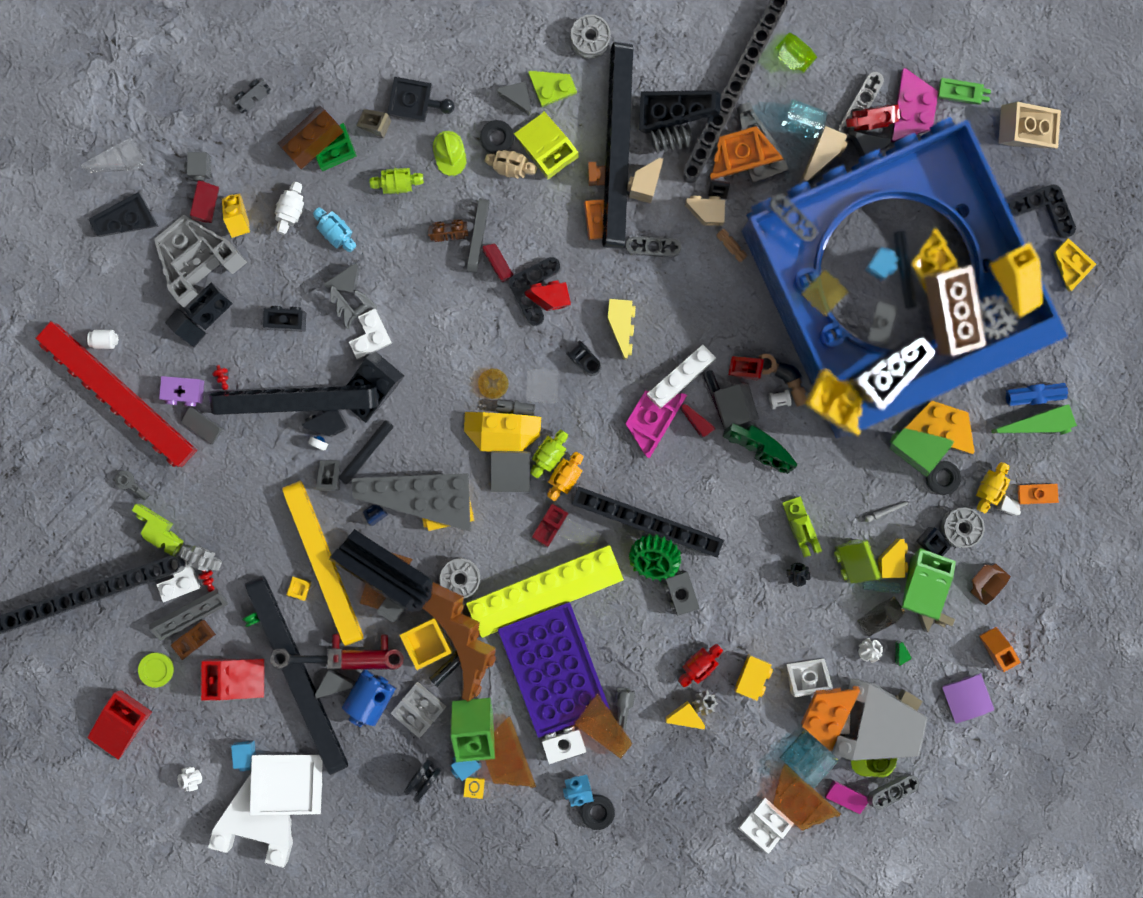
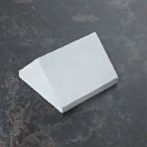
[787,659,833,697]

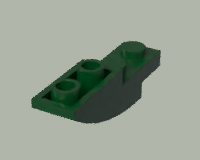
[723,423,797,474]

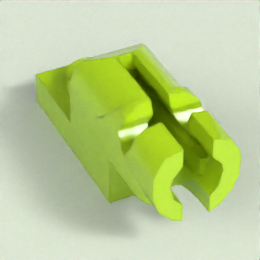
[782,496,822,557]
[132,504,184,556]

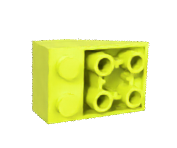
[514,111,578,180]

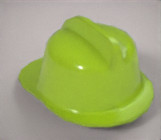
[433,131,467,176]
[851,758,897,777]

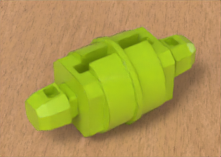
[369,167,424,194]
[530,430,568,478]

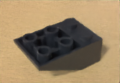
[346,351,405,423]

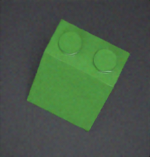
[890,428,954,477]
[451,698,495,762]

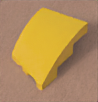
[912,228,959,295]
[805,370,863,435]

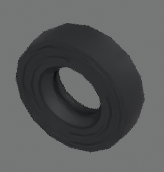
[480,120,514,154]
[926,461,961,495]
[581,795,615,830]

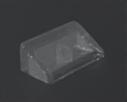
[558,518,601,551]

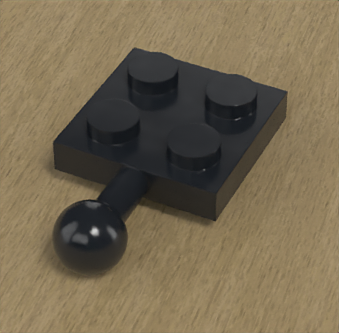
[387,76,455,122]

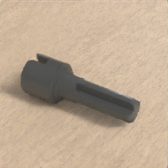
[614,687,635,743]

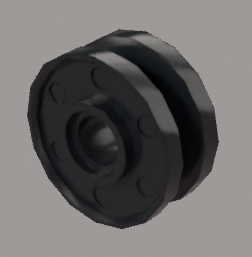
[403,759,442,803]

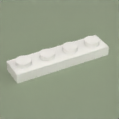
[647,345,716,409]

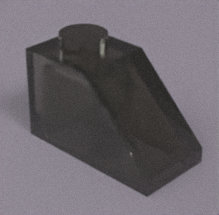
[857,597,905,637]

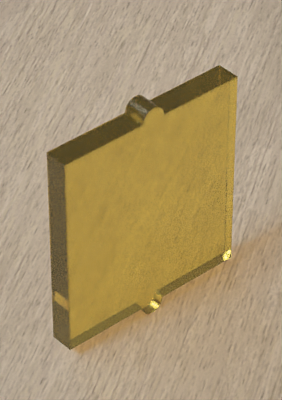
[801,270,849,316]

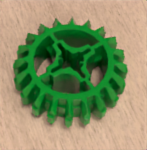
[629,534,681,582]

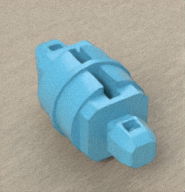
[313,208,356,252]

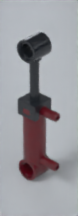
[270,634,404,670]

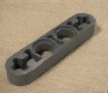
[467,198,489,273]

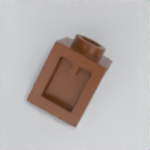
[588,162,605,186]

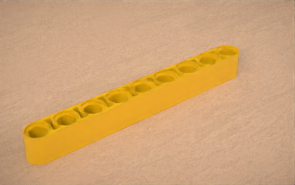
[282,480,364,646]

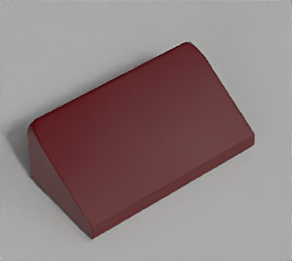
[190,180,219,223]
[482,244,514,283]

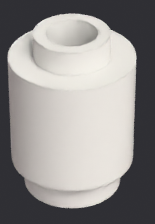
[87,330,118,349]

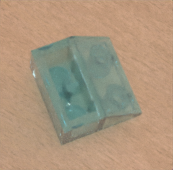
[782,99,828,139]
[780,729,839,789]

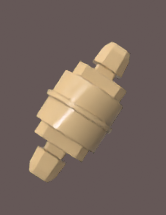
[485,150,537,178]

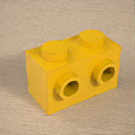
[734,654,773,701]

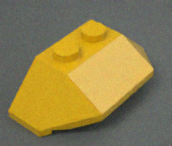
[464,412,541,452]

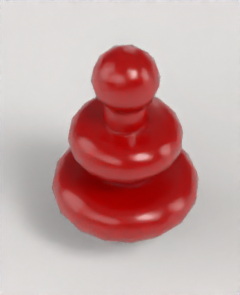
[212,365,229,390]
[197,570,215,592]

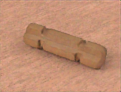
[716,229,747,262]

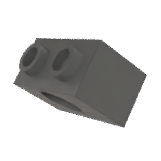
[663,571,700,616]

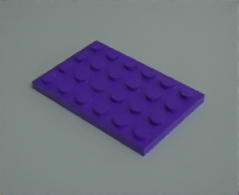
[498,602,610,738]

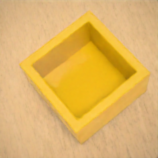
[400,618,453,670]

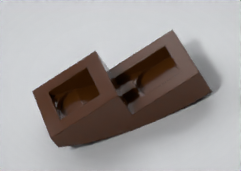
[171,620,216,660]

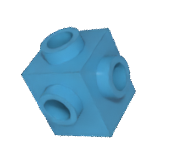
[563,775,594,807]

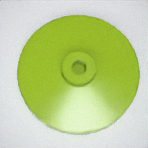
[138,652,174,688]

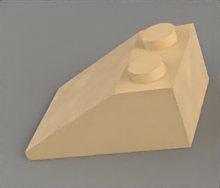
[999,102,1061,149]
[799,126,848,184]

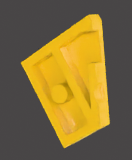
[1053,238,1096,292]

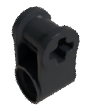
[566,340,601,376]

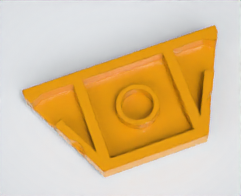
[903,401,975,454]

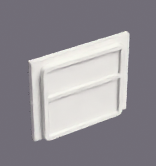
[250,755,322,815]

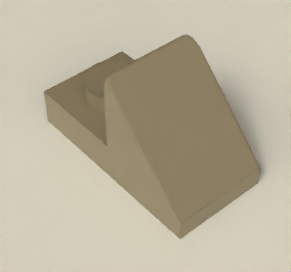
[917,613,955,632]

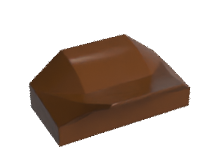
[970,563,1011,605]

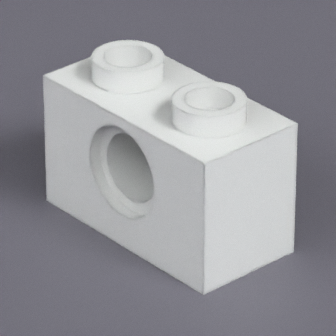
[542,726,586,764]

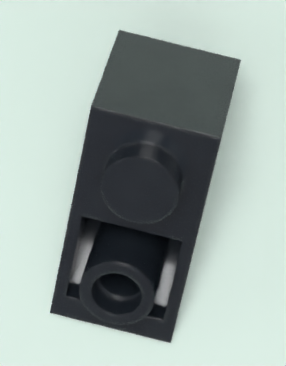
[302,410,349,437]

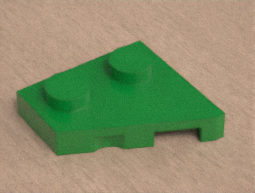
[316,123,357,171]

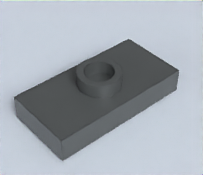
[867,301,898,345]

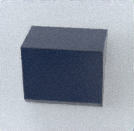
[363,504,388,526]

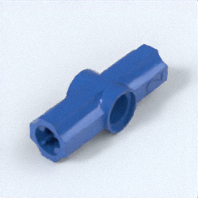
[1006,383,1068,407]

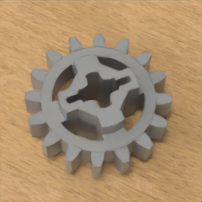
[978,295,1017,339]
[179,545,222,571]

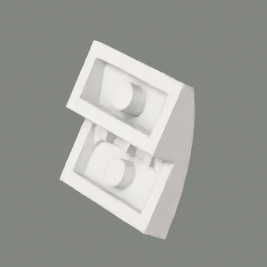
[738,798,794,854]

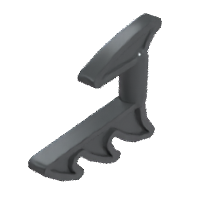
[330,285,377,329]

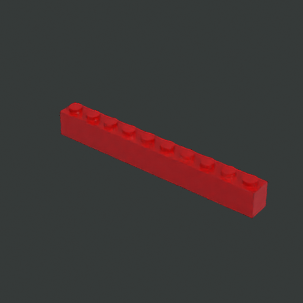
[36,321,198,467]

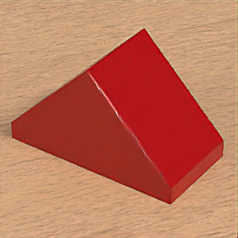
[728,356,764,381]

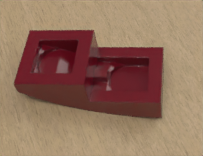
[532,503,569,548]

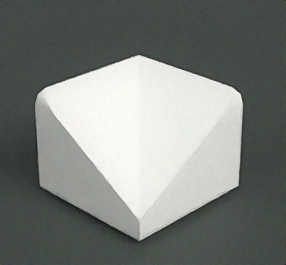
[996,495,1021,516]

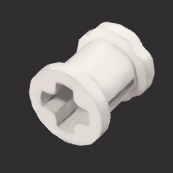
[769,389,792,410]

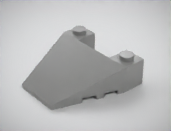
[154,215,247,308]
[834,679,928,760]

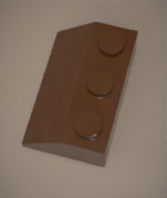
[277,105,344,169]

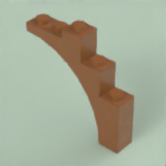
[423,583,496,702]

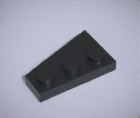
[88,192,159,237]

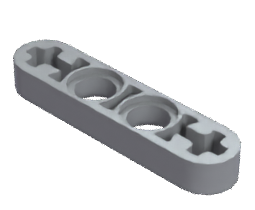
[837,72,884,140]

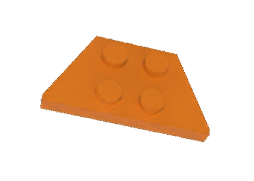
[710,126,783,179]
[801,686,860,751]

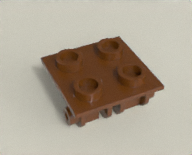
[428,219,469,242]

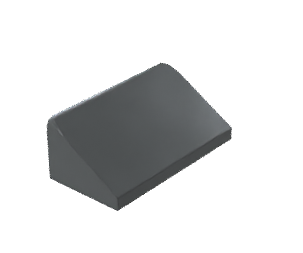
[181,406,224,444]

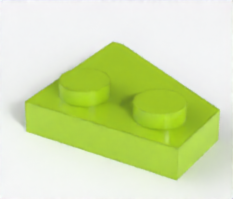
[528,71,577,107]

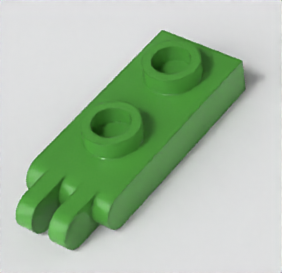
[938,78,991,105]

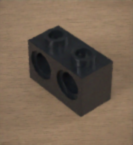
[183,282,233,330]

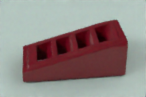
[680,404,715,438]

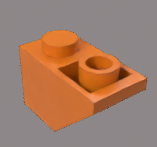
[979,627,1021,672]

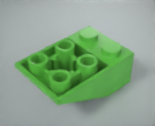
[902,548,956,620]

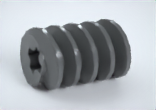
[650,123,692,154]

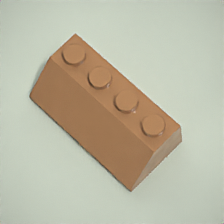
[924,266,985,355]

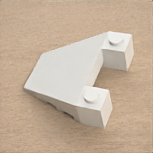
[208,774,293,868]

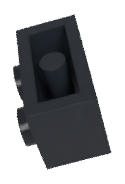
[263,306,307,332]

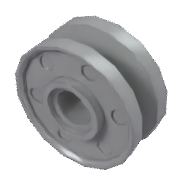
[570,15,610,59]
[940,508,985,548]
[440,558,480,598]

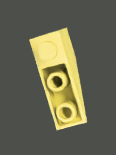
[607,299,636,360]

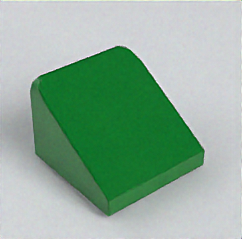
[895,641,912,666]

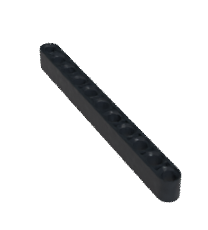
[682,0,788,183]
[602,42,633,249]
[0,555,186,635]
[245,575,348,775]

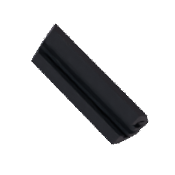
[329,529,433,612]

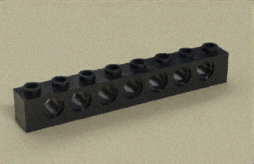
[572,486,724,558]

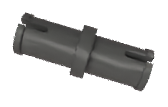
[496,399,536,416]

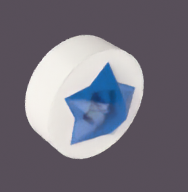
[308,436,328,450]

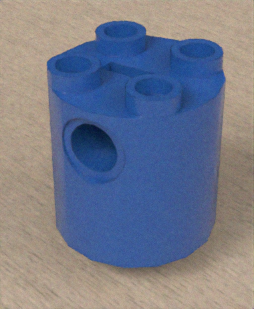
[342,669,396,727]

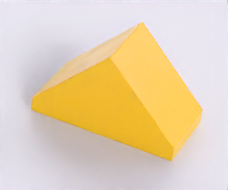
[665,701,705,729]

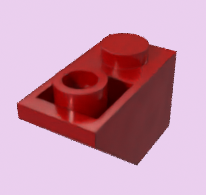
[525,280,571,311]

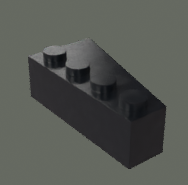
[639,90,721,134]

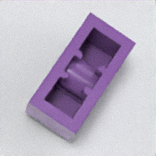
[159,376,204,407]

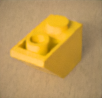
[222,193,250,238]
[878,538,908,578]

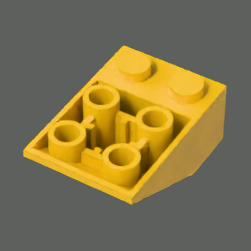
[989,243,1043,318]

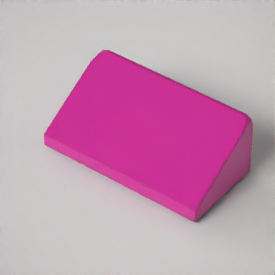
[825,780,868,814]

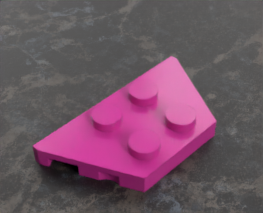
[891,68,938,142]
[626,391,687,458]

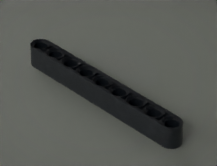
[209,385,379,415]

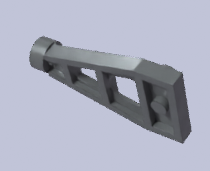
[736,102,788,184]

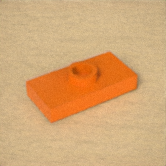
[1017,484,1059,504]

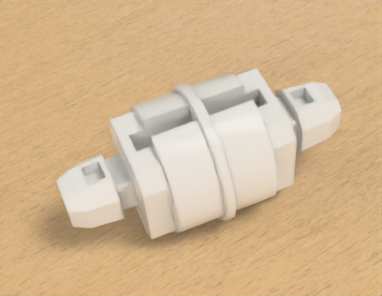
[275,182,304,235]

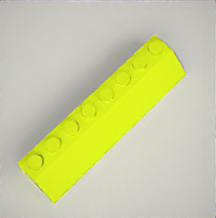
[466,545,624,638]

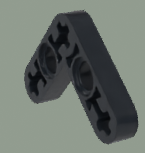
[1007,184,1076,238]
[509,257,560,327]

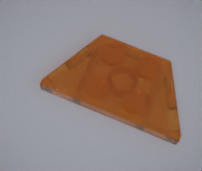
[485,716,536,788]
[773,763,841,831]

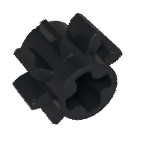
[786,563,811,587]

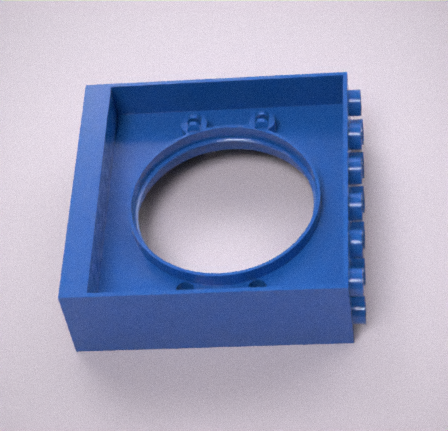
[741,117,1068,438]

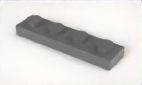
[149,589,228,641]

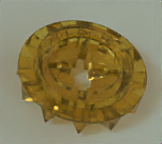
[478,368,509,399]

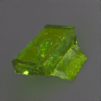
[775,33,817,73]

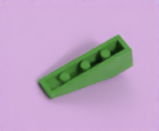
[991,404,1077,435]

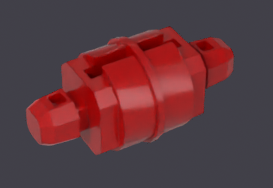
[678,644,723,687]

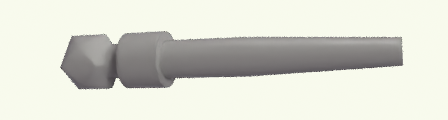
[865,501,908,523]

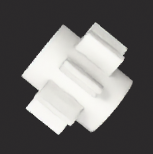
[858,638,883,663]
[177,767,202,792]

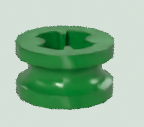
[242,612,260,628]

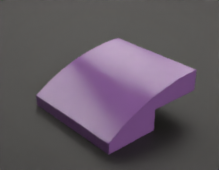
[942,673,994,723]

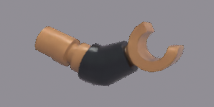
[758,353,807,407]

